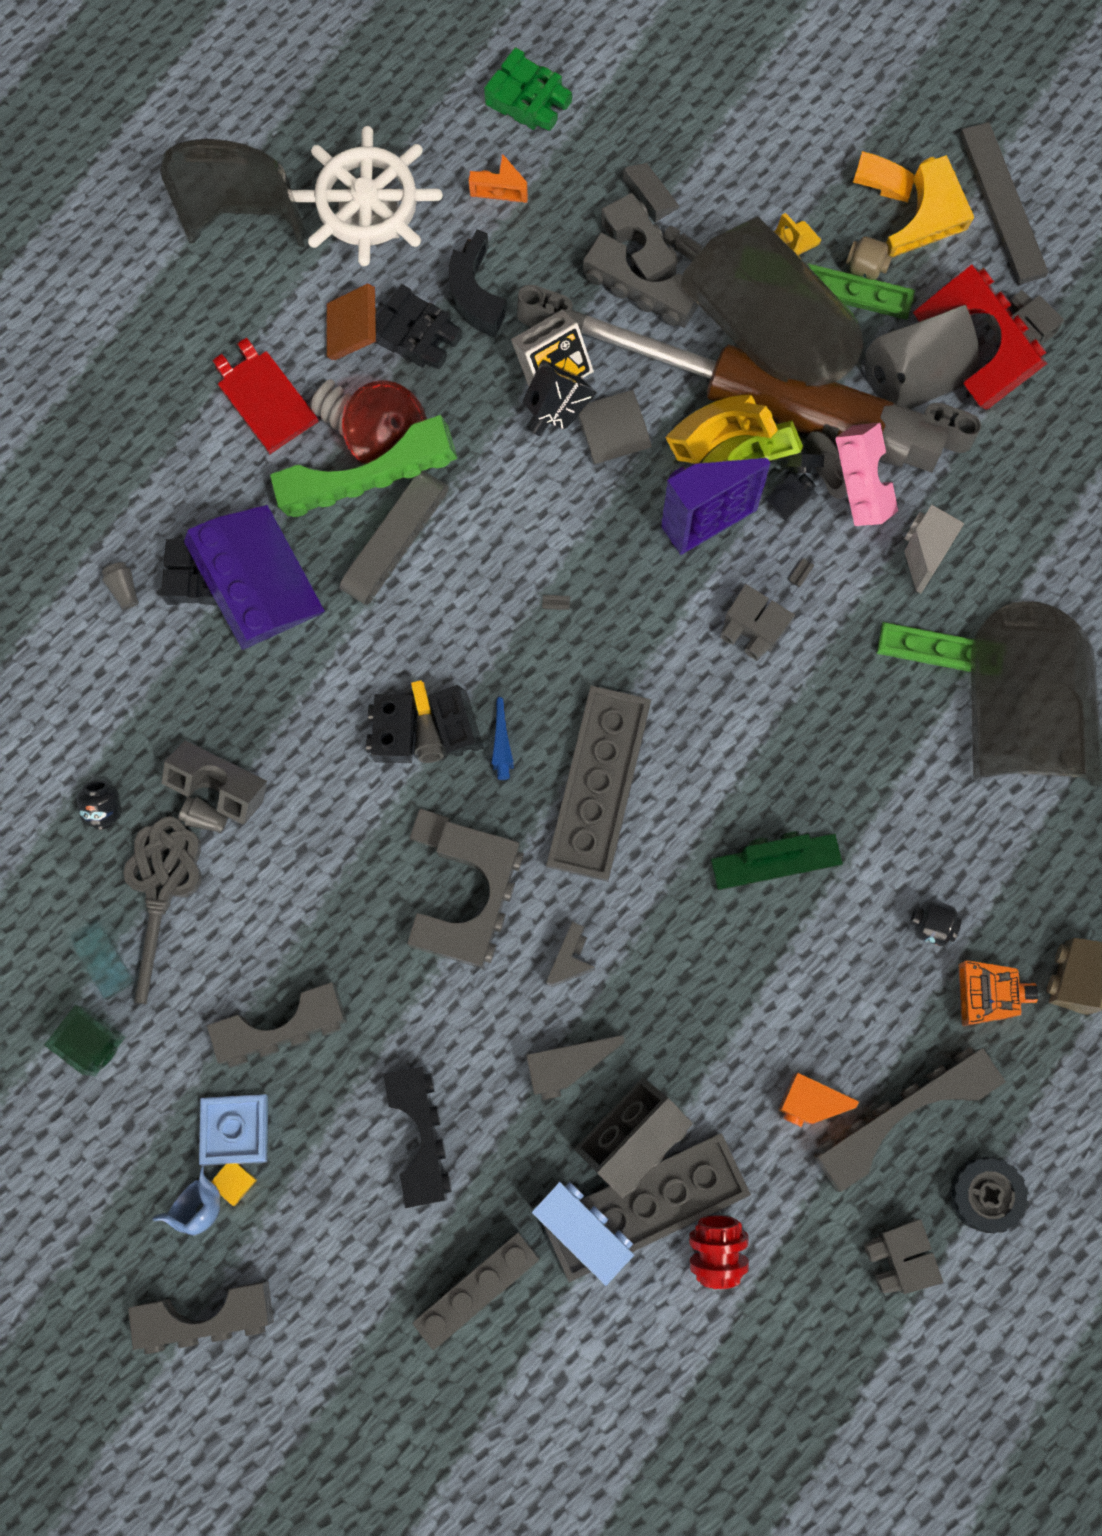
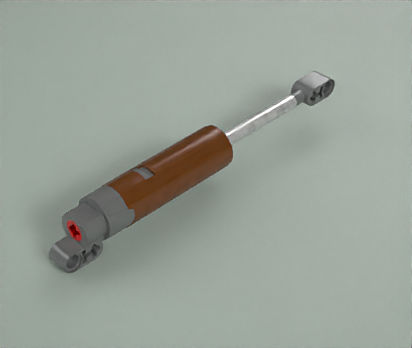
[517,285,981,473]

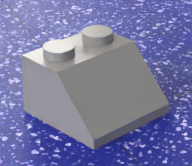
[904,505,964,594]

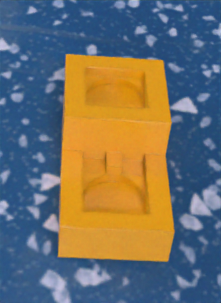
[853,151,915,203]

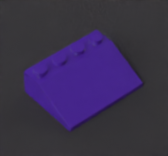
[661,458,771,555]
[184,505,325,650]

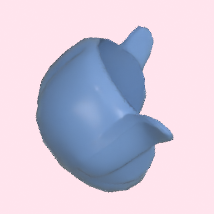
[152,1166,220,1235]

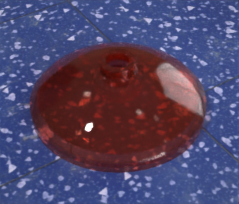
[342,380,427,465]

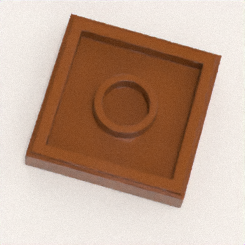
[327,283,376,360]

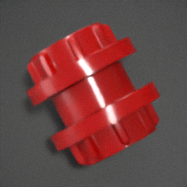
[689,1215,749,1289]

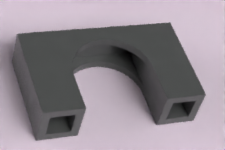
[407,821,524,969]

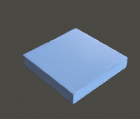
[199,1094,268,1166]

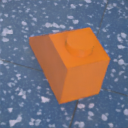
[778,1073,859,1127]

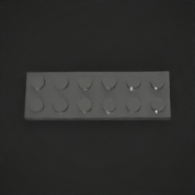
[546,686,651,882]
[543,1133,751,1283]

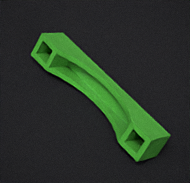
[270,415,458,517]

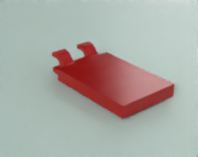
[212,337,319,455]

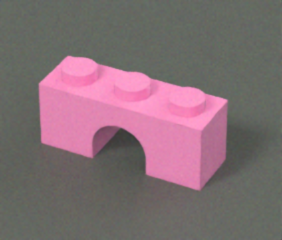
[835,423,898,526]

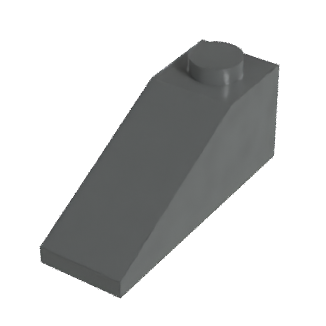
[527,1035,625,1100]

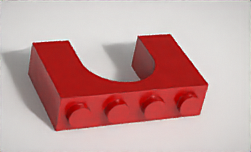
[913,264,1048,410]

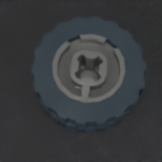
[949,1157,1029,1234]

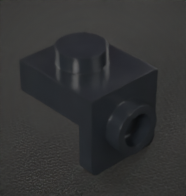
[765,473,818,521]

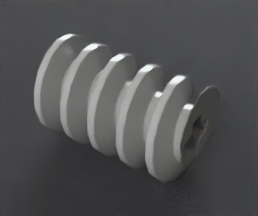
[310,379,375,444]

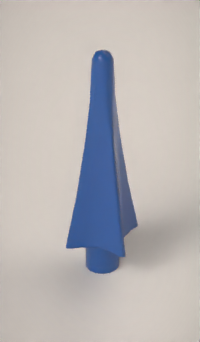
[491,697,514,780]

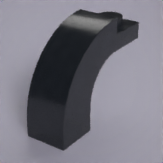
[448,229,507,338]

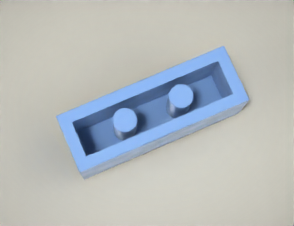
[532,1181,634,1286]

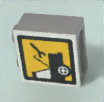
[511,310,594,386]

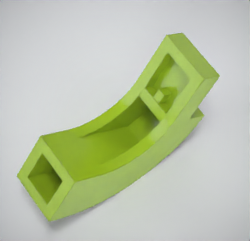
[702,421,803,463]

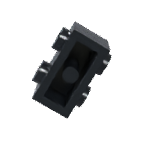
[366,694,415,763]

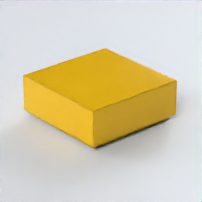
[411,680,432,716]
[211,1163,257,1206]

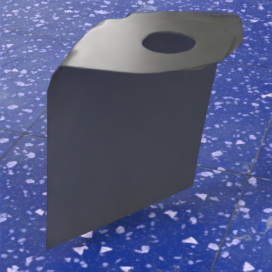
[865,305,979,409]

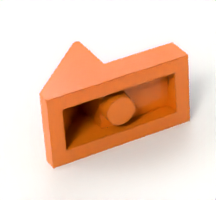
[469,154,528,203]

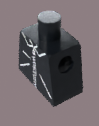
[523,359,597,436]

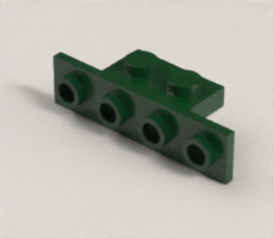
[711,831,843,891]

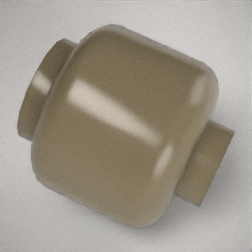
[846,236,892,280]

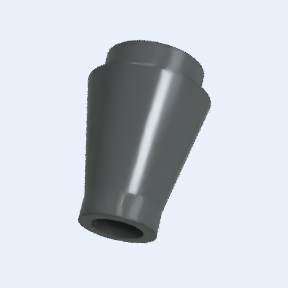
[102,562,139,610]
[415,714,445,763]
[178,796,229,834]

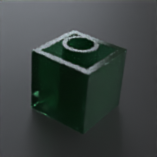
[44,1004,126,1077]

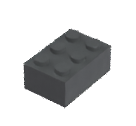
[574,1077,693,1198]

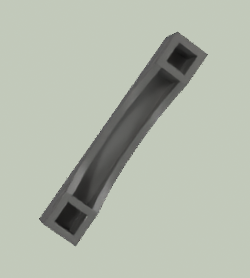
[814,1047,1006,1192]

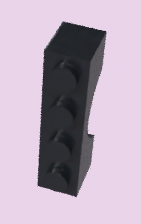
[383,1067,452,1208]

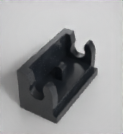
[429,685,484,757]

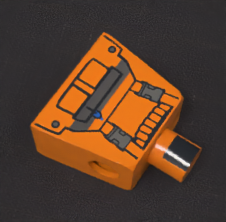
[958,961,1038,1026]

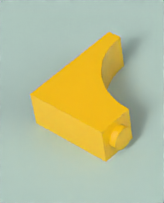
[886,155,974,257]

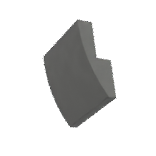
[578,390,652,464]

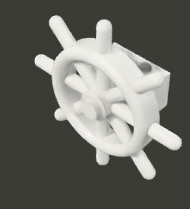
[289,126,443,266]

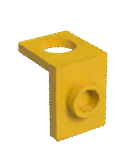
[773,213,821,259]

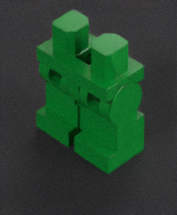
[484,47,572,131]

